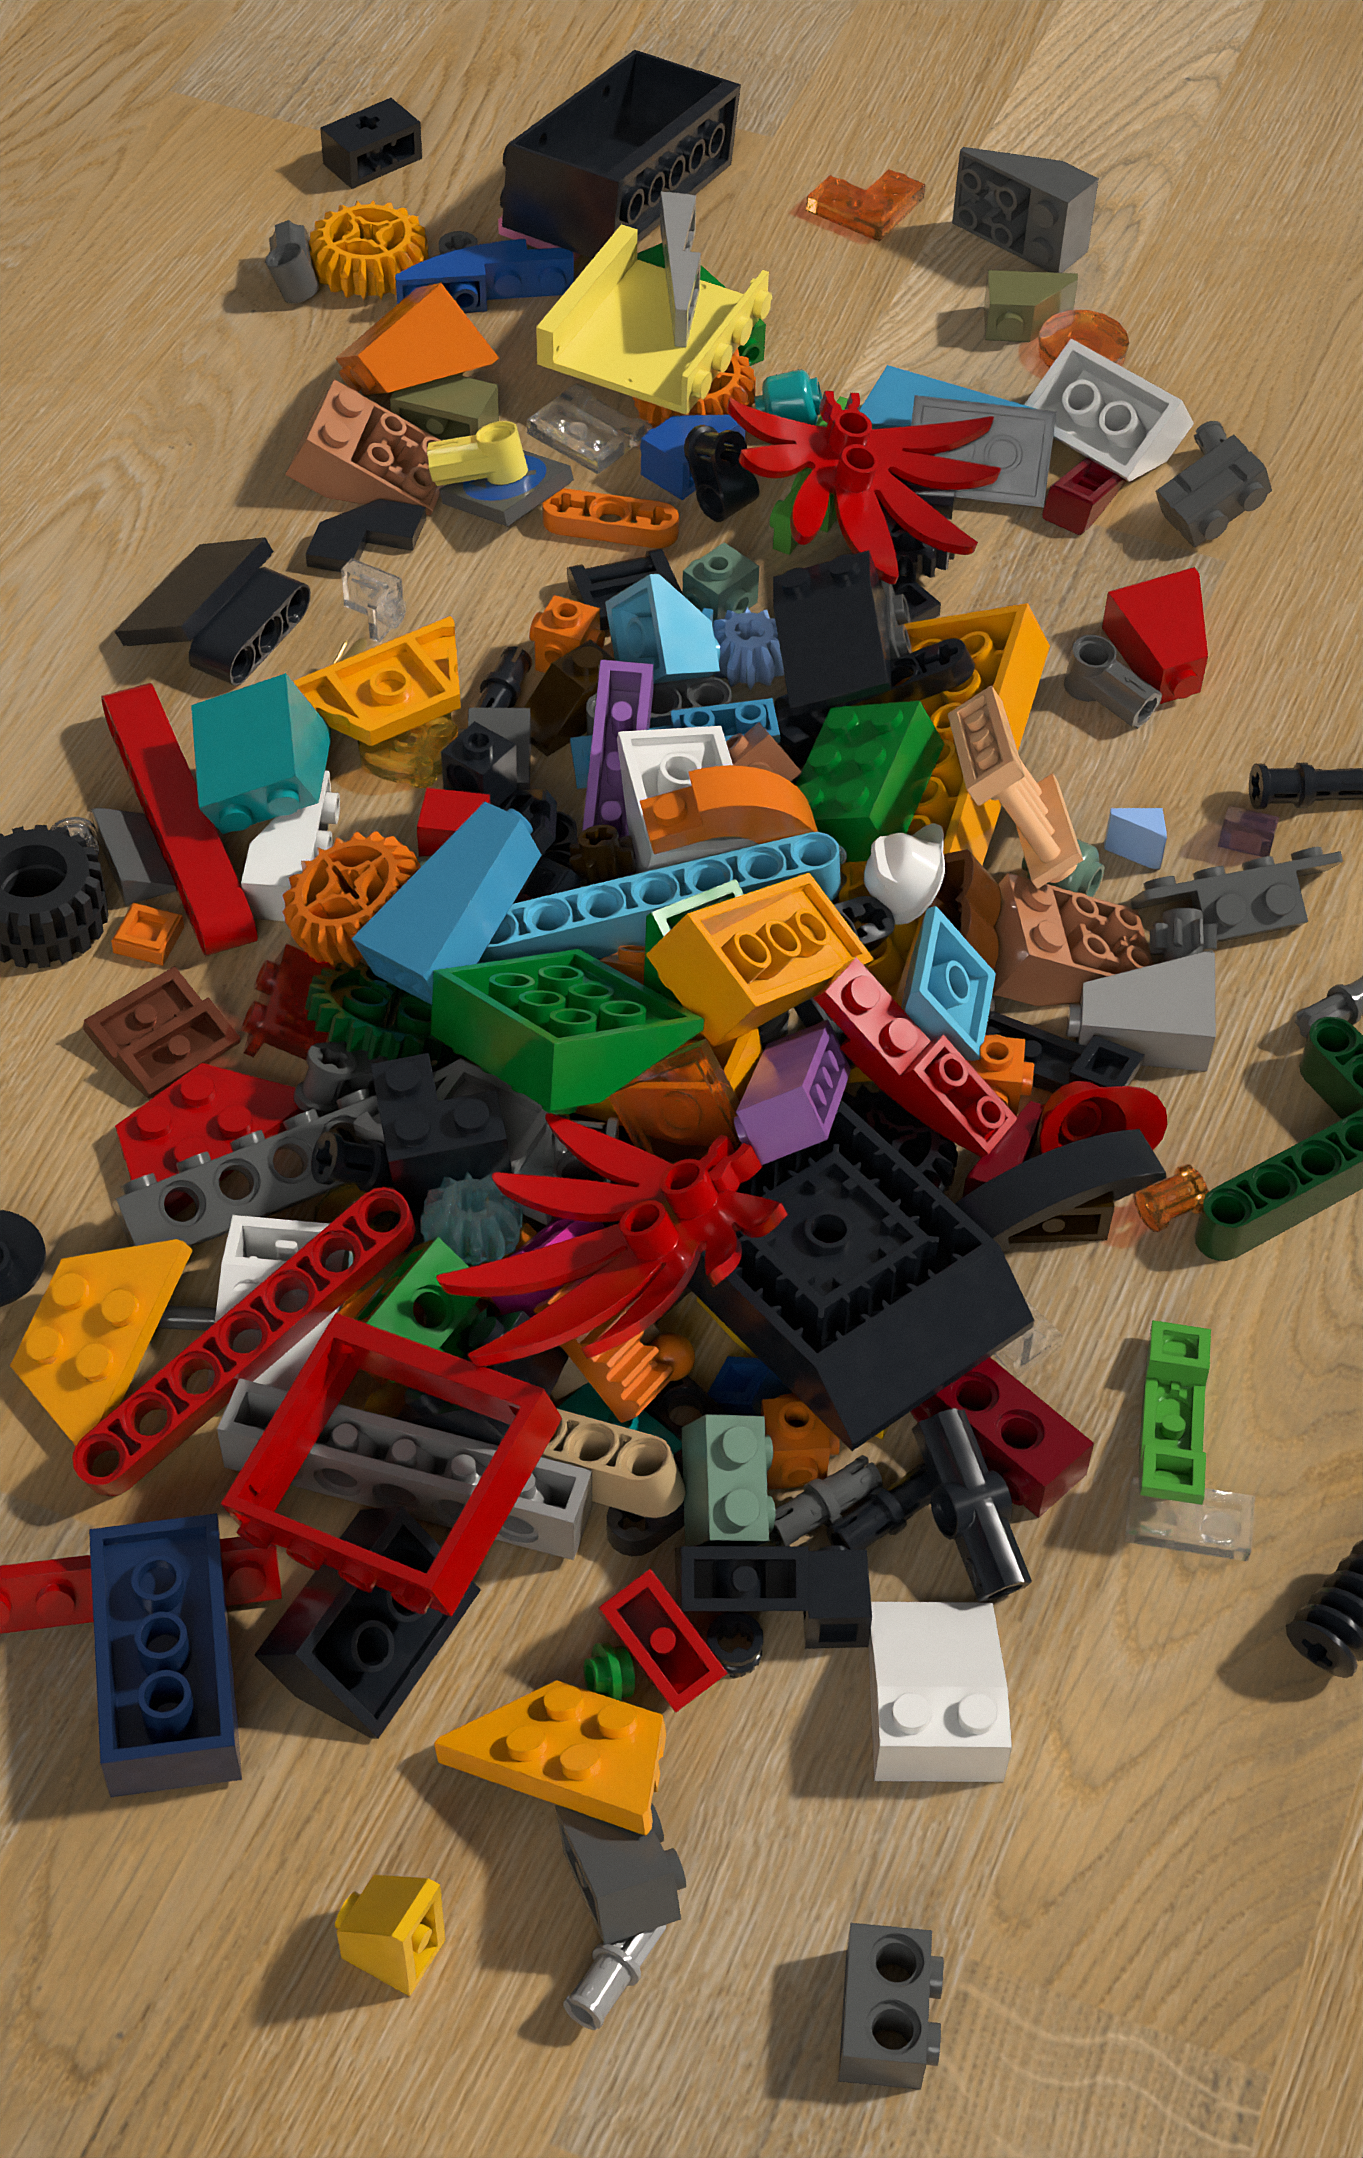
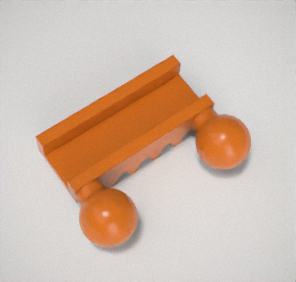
[533,1270,695,1423]

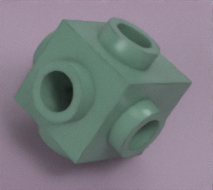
[682,542,760,622]

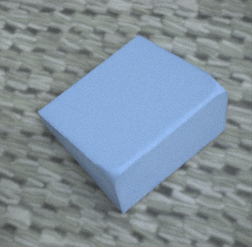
[1104,808,1167,869]

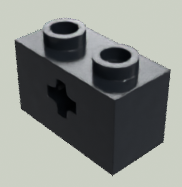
[320,98,422,189]

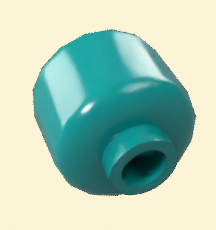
[754,369,823,425]

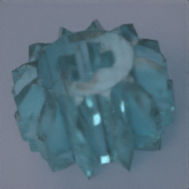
[421,1171,523,1266]

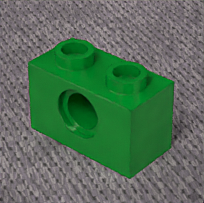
[353,1237,480,1383]

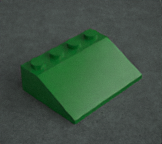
[431,949,704,1114]

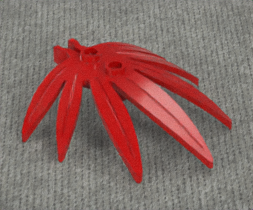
[726,391,1001,584]
[436,1113,788,1366]

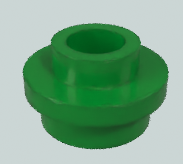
[583,1642,635,1701]

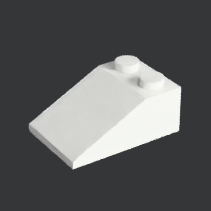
[617,726,757,874]
[868,1602,1012,1782]

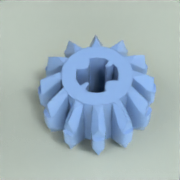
[713,606,784,690]

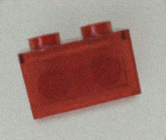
[241,943,335,1060]

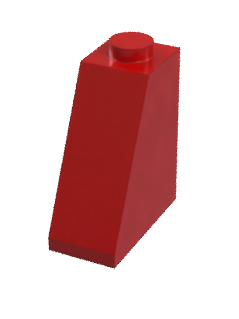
[1102,567,1208,705]

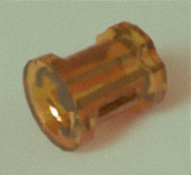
[1133,1164,1209,1232]

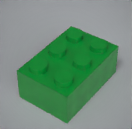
[795,701,944,863]

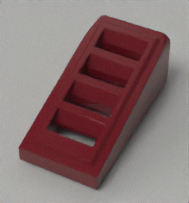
[1042,457,1127,535]
[962,1101,1042,1198]

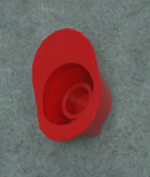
[1039,1081,1168,1154]

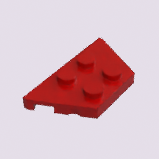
[115,1063,304,1218]

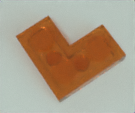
[806,169,925,242]

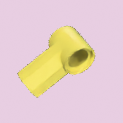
[427,421,528,486]

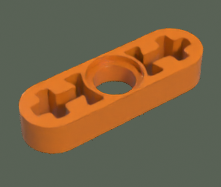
[542,488,679,548]

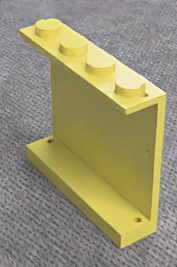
[536,224,772,415]

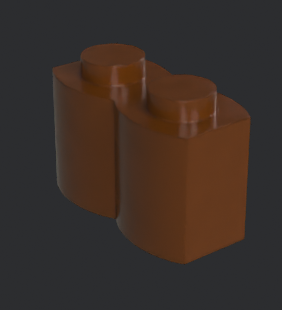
[923,849,1002,970]

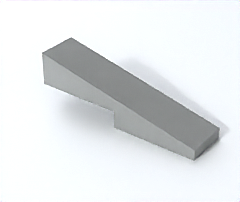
[660,191,701,348]

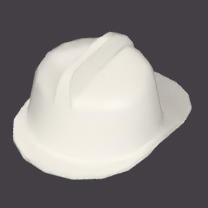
[864,823,945,925]

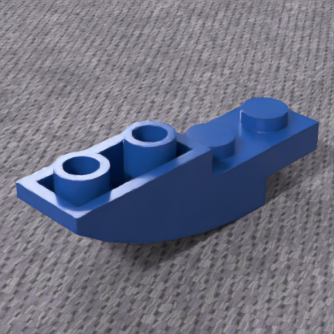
[395,239,574,313]

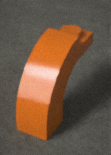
[640,765,818,855]

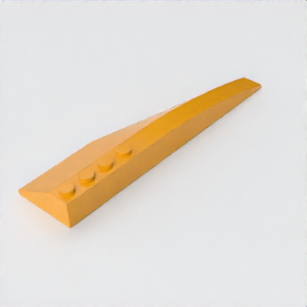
[839,603,1050,1083]

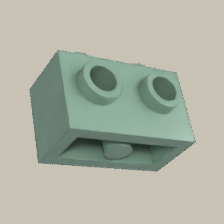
[682,1415,776,1546]

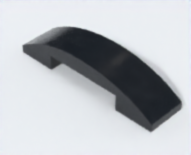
[985,996,1145,1093]
[955,1129,1167,1252]

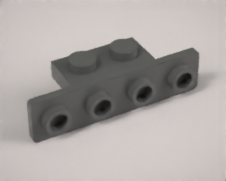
[1130,847,1343,943]

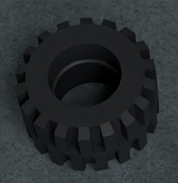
[0,825,109,968]

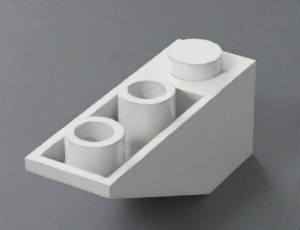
[241,771,340,921]

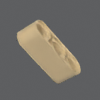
[541,1409,686,1518]

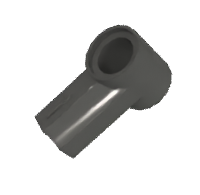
[265,220,320,304]
[1064,635,1162,729]

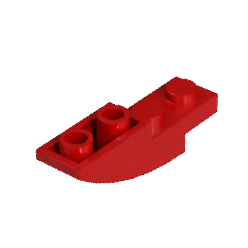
[813,957,1018,1157]

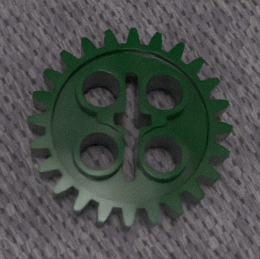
[305,962,469,1068]

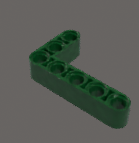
[1194,1017,1363,1261]

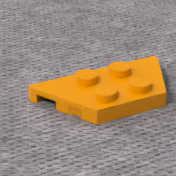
[293,616,461,746]
[10,1239,193,1446]
[434,1680,667,1836]

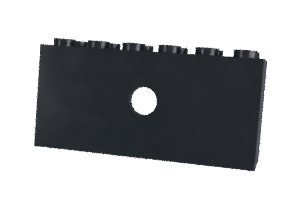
[500,50,741,259]

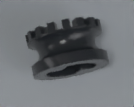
[706,1612,764,1677]

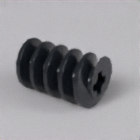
[1286,1540,1363,1678]

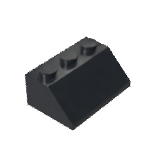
[254,1506,481,1739]

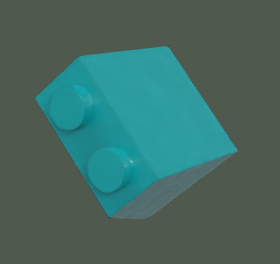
[191,673,331,834]

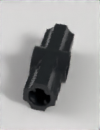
[912,1408,1032,1602]

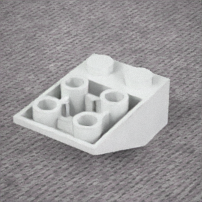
[207,1215,354,1405]

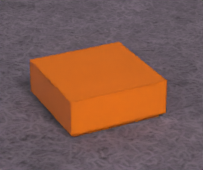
[111,902,184,966]

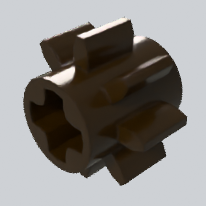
[569,825,636,886]

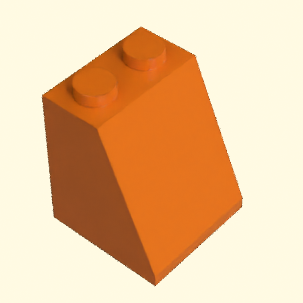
[335,283,499,395]

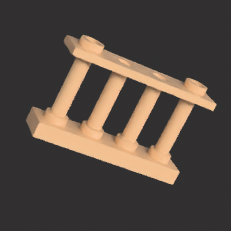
[948,685,1083,889]

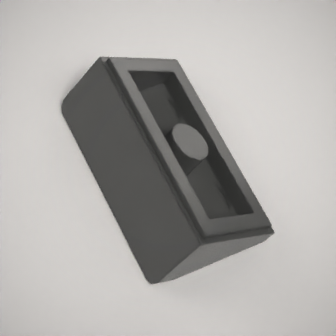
[91,808,177,906]

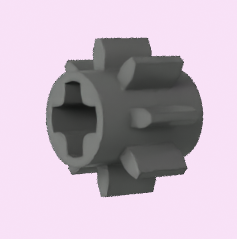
[1150,908,1217,962]

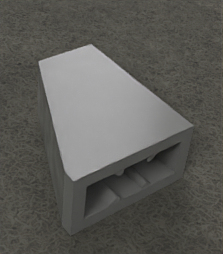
[1066,952,1216,1071]

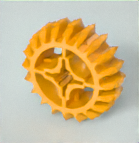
[309,200,429,301]

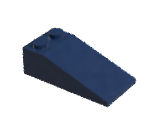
[89,1513,242,1798]

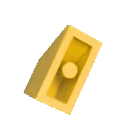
[335,1875,446,1997]

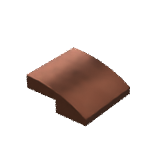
[83,966,241,1099]

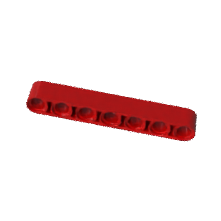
[101,683,258,957]
[72,1187,415,1497]

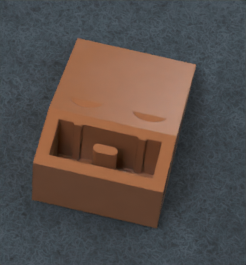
[285,379,443,515]
[993,873,1154,1006]

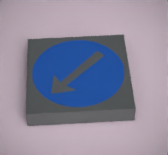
[439,450,574,527]

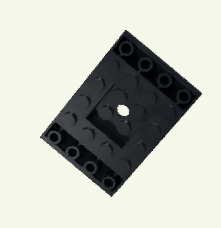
[687,1100,1035,1451]

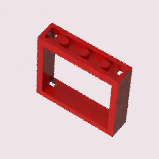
[221,1313,562,1617]

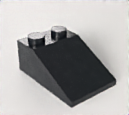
[773,550,892,716]

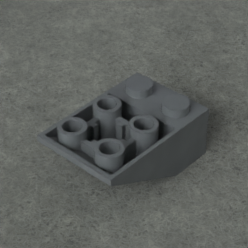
[952,147,1099,273]

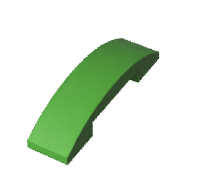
[1138,1320,1211,1505]

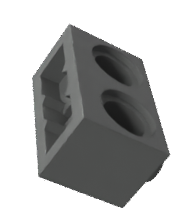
[838,1923,944,2090]

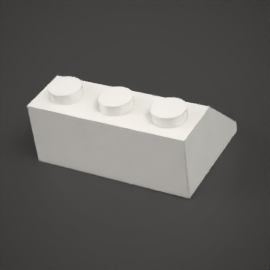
[1024,339,1194,482]

